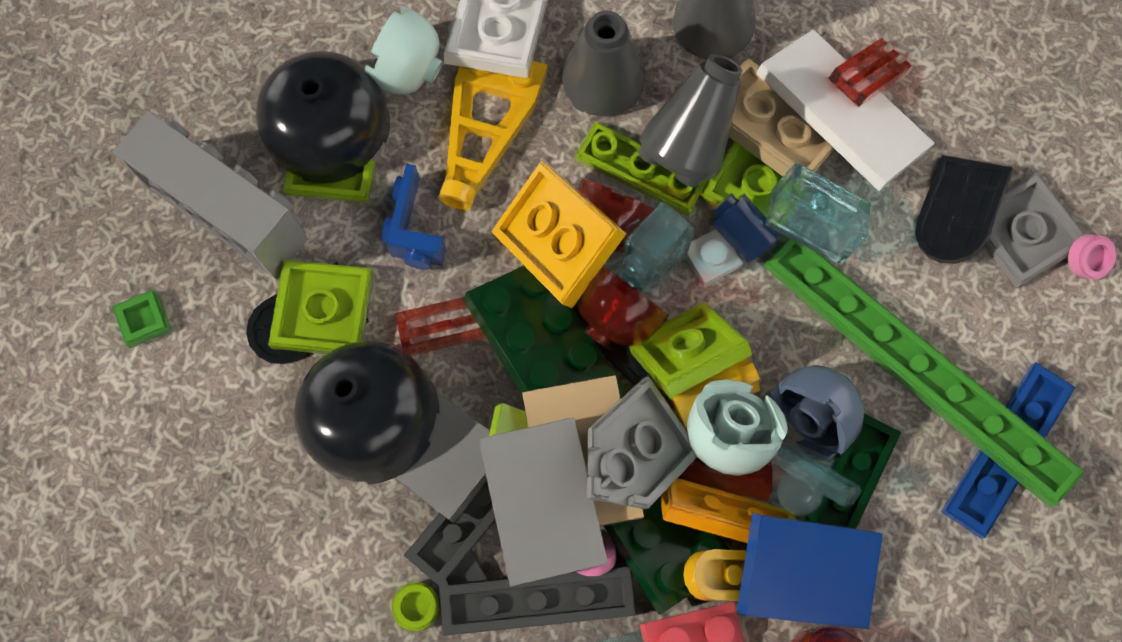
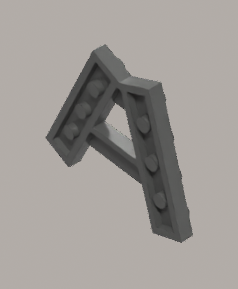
[403,482,636,636]

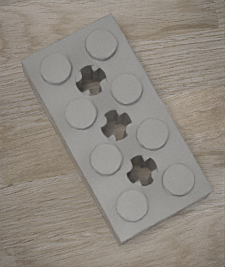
[112,111,308,279]

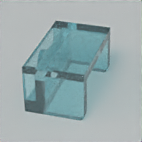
[765,162,871,265]

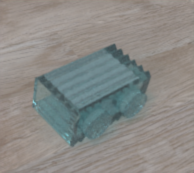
[621,202,694,292]

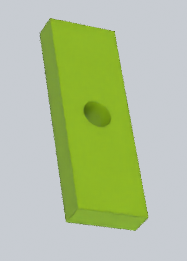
[575,121,708,217]

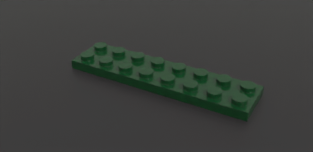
[463,265,730,615]

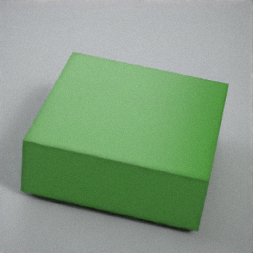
[112,289,172,348]

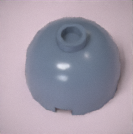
[768,365,865,460]

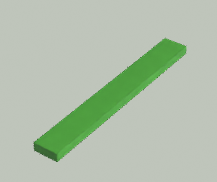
[764,233,1085,508]

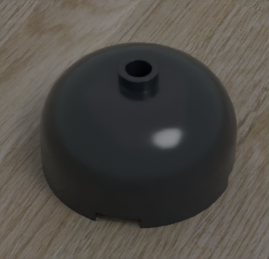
[256,51,390,183]
[294,341,440,484]

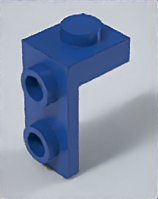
[382,163,446,270]

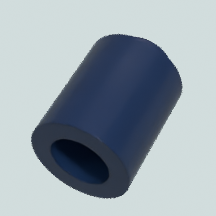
[711,193,780,263]

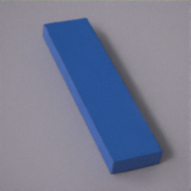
[941,362,1076,539]

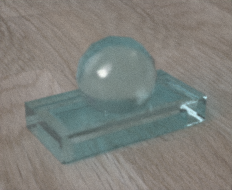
[770,441,862,516]

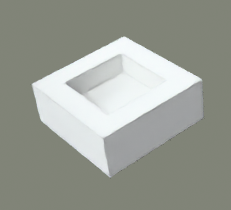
[681,229,743,287]

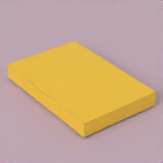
[491,161,627,308]

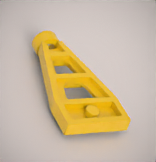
[438,60,548,211]

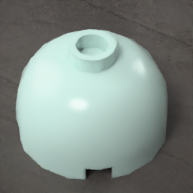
[364,5,443,95]
[687,379,788,476]

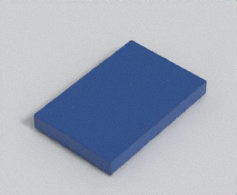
[737,513,883,629]

